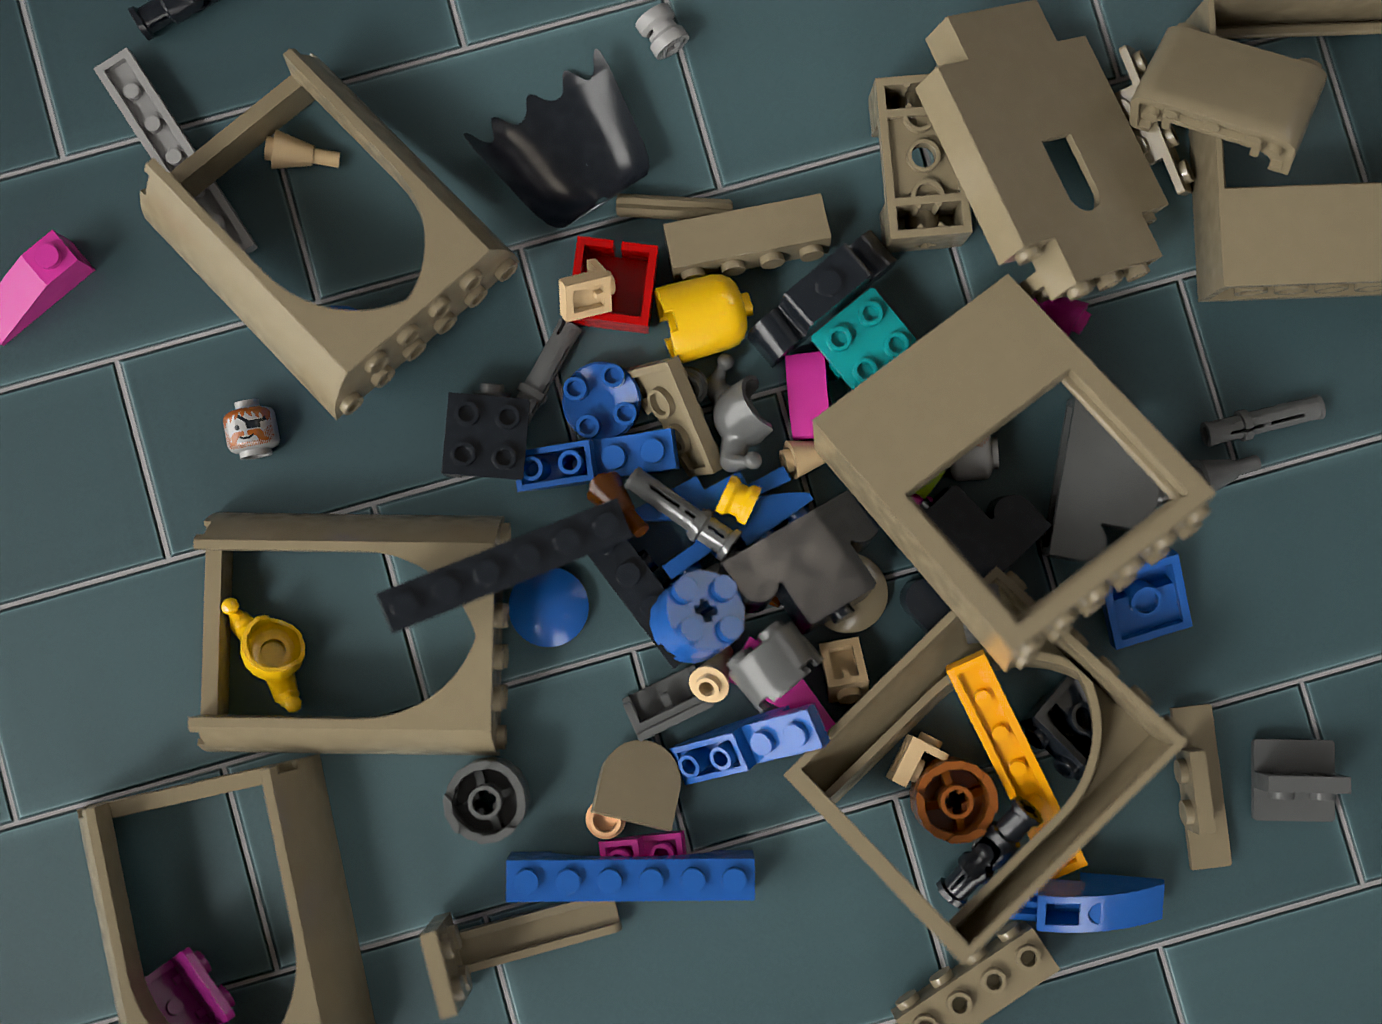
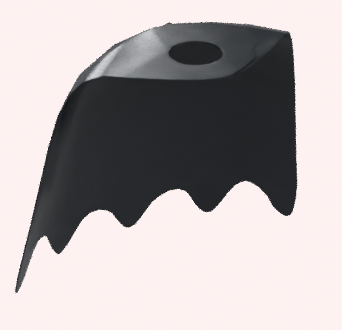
[464,49,650,228]

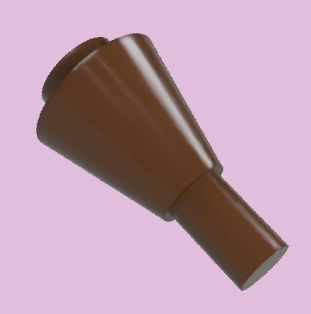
[587,472,649,537]

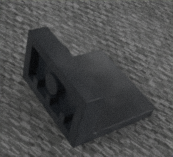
[441,392,530,480]

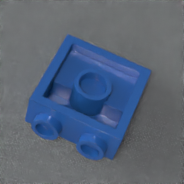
[1101,547,1193,650]

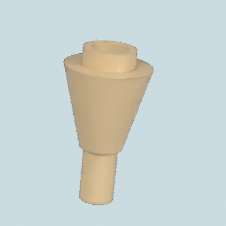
[264,129,341,169]
[779,440,826,479]
[689,646,733,703]

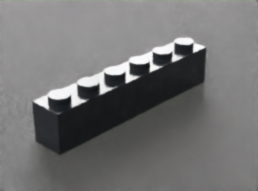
[376,498,632,634]

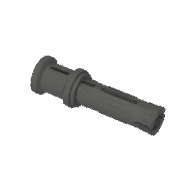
[624,467,743,562]

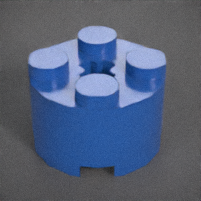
[650,570,745,664]

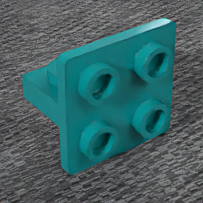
[811,288,917,390]

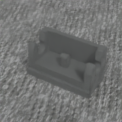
[622,664,714,742]

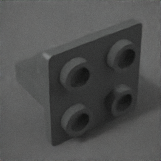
[1251,738,1351,822]

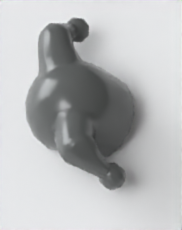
[707,353,773,472]

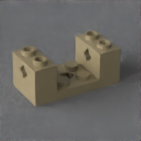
[868,74,973,253]

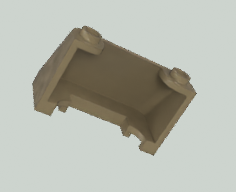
[1129,23,1327,175]

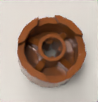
[909,756,999,844]

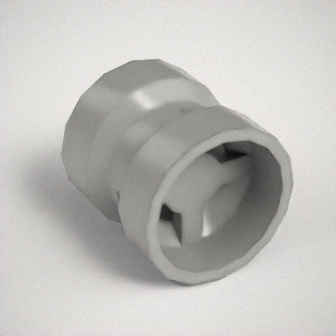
[635,2,689,60]

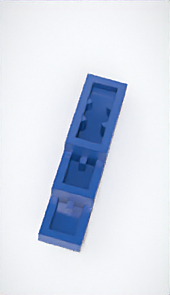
[635,466,791,523]

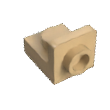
[559,258,616,322]
[819,637,869,704]
[886,732,949,788]

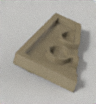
[626,356,722,477]

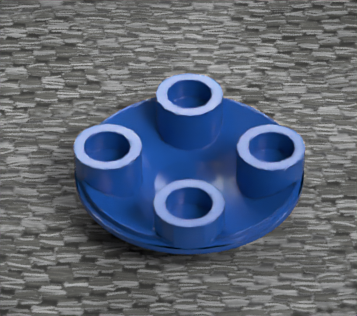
[562,362,641,441]
[509,568,589,647]

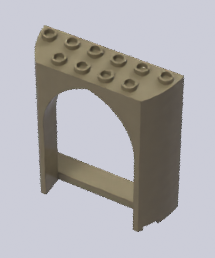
[140,48,519,420]
[188,512,511,756]
[784,566,1187,965]
[77,754,376,1024]

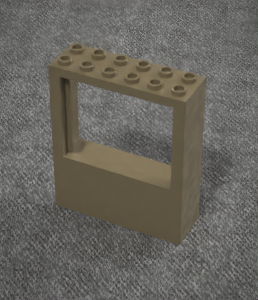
[1184,0,1382,302]
[813,274,1216,672]

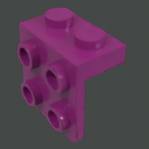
[145,947,235,1024]

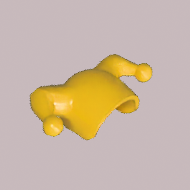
[221,598,306,713]

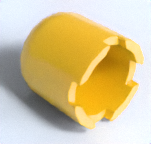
[654,274,753,363]

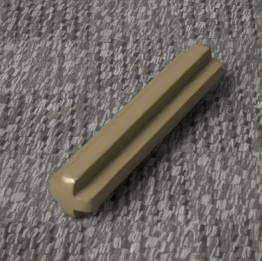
[616,193,733,220]

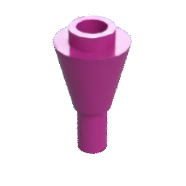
[1033,297,1092,337]

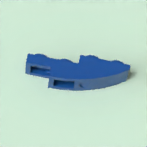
[516,428,680,492]
[662,492,813,580]
[670,703,830,785]
[1010,872,1165,933]

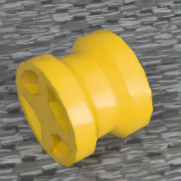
[715,475,762,525]

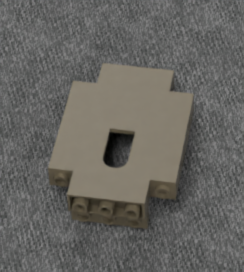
[915,0,1169,303]

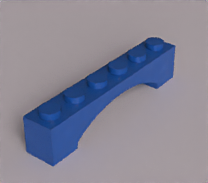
[506,850,755,902]

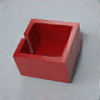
[571,236,659,334]

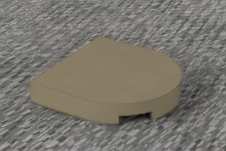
[591,740,681,832]

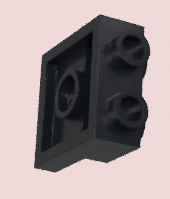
[1019,675,1093,781]

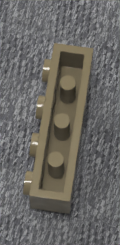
[663,193,832,283]
[891,921,1060,1024]

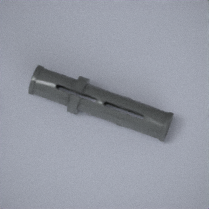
[516,318,582,426]
[1200,394,1326,447]

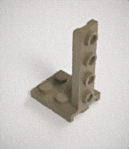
[419,901,623,1020]

